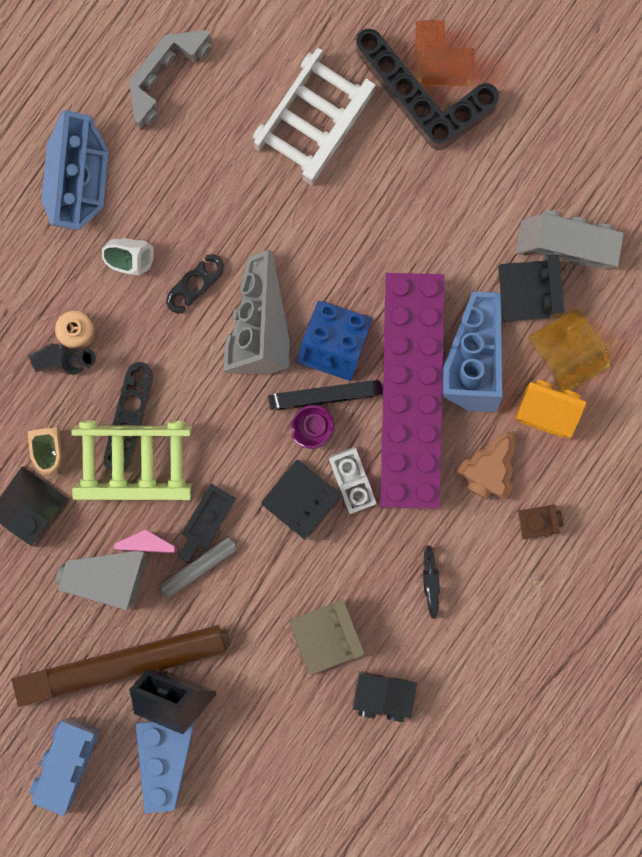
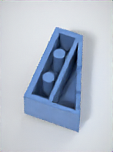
[29,717,101,816]
[136,719,197,814]

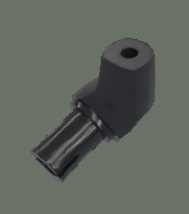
[28,344,96,375]

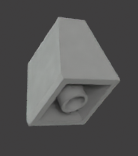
[55,551,149,610]

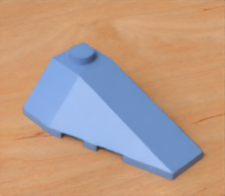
[443,291,502,412]

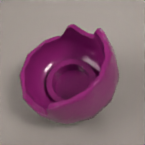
[291,404,335,449]

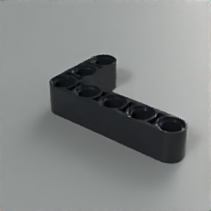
[356,28,499,150]

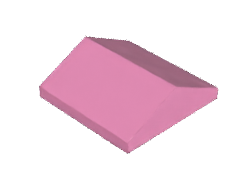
[114,530,179,554]

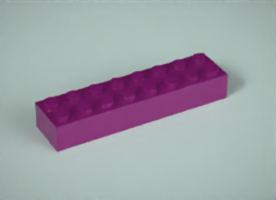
[380,273,445,510]

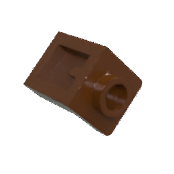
[518,504,563,540]

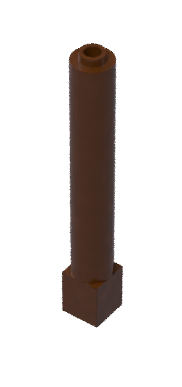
[11,625,230,707]

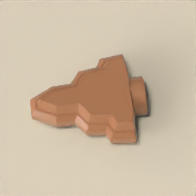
[456,430,515,500]

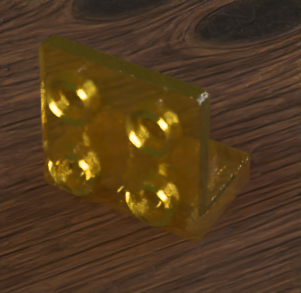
[528,309,612,393]

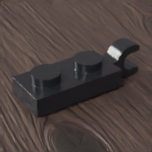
[178,484,236,563]

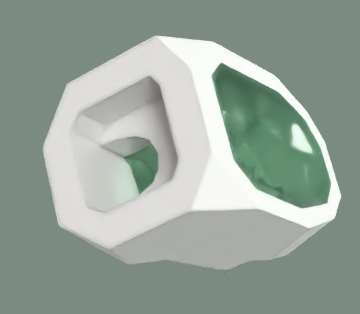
[102,238,154,275]

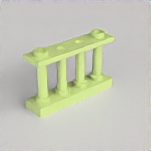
[72,420,192,500]

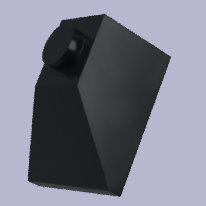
[0,466,70,547]

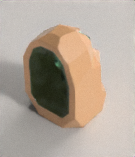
[28,427,62,476]

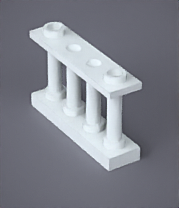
[253,47,376,186]

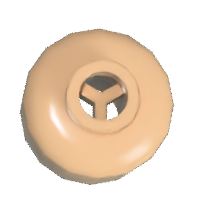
[55,310,95,350]

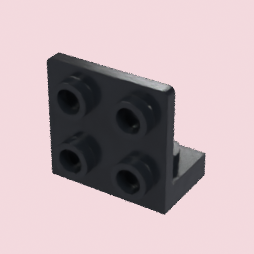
[498,255,564,322]
[261,460,342,540]

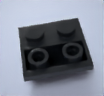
[129,670,216,735]

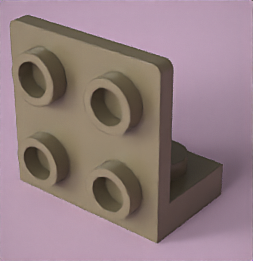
[289,599,365,675]

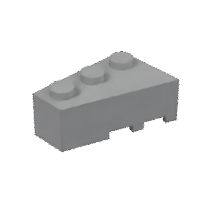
[515,210,624,270]

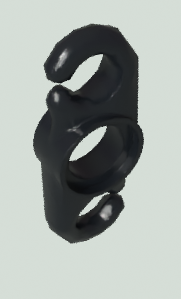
[166,254,224,314]
[423,545,440,619]

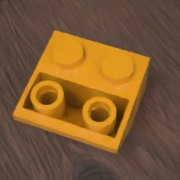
[513,380,586,440]

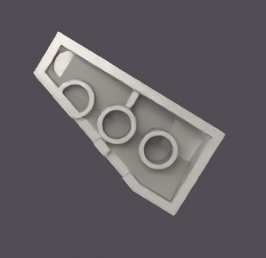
[223,250,290,374]

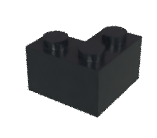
[352,671,417,722]

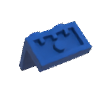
[297,301,372,381]

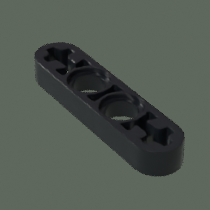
[103,362,153,471]
[268,380,382,411]

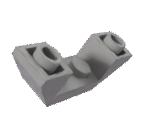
[129,30,212,130]

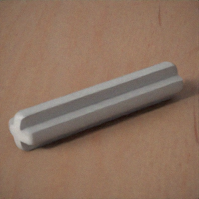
[160,537,237,597]

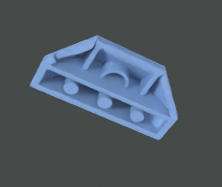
[41,110,109,230]

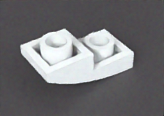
[328,446,377,514]

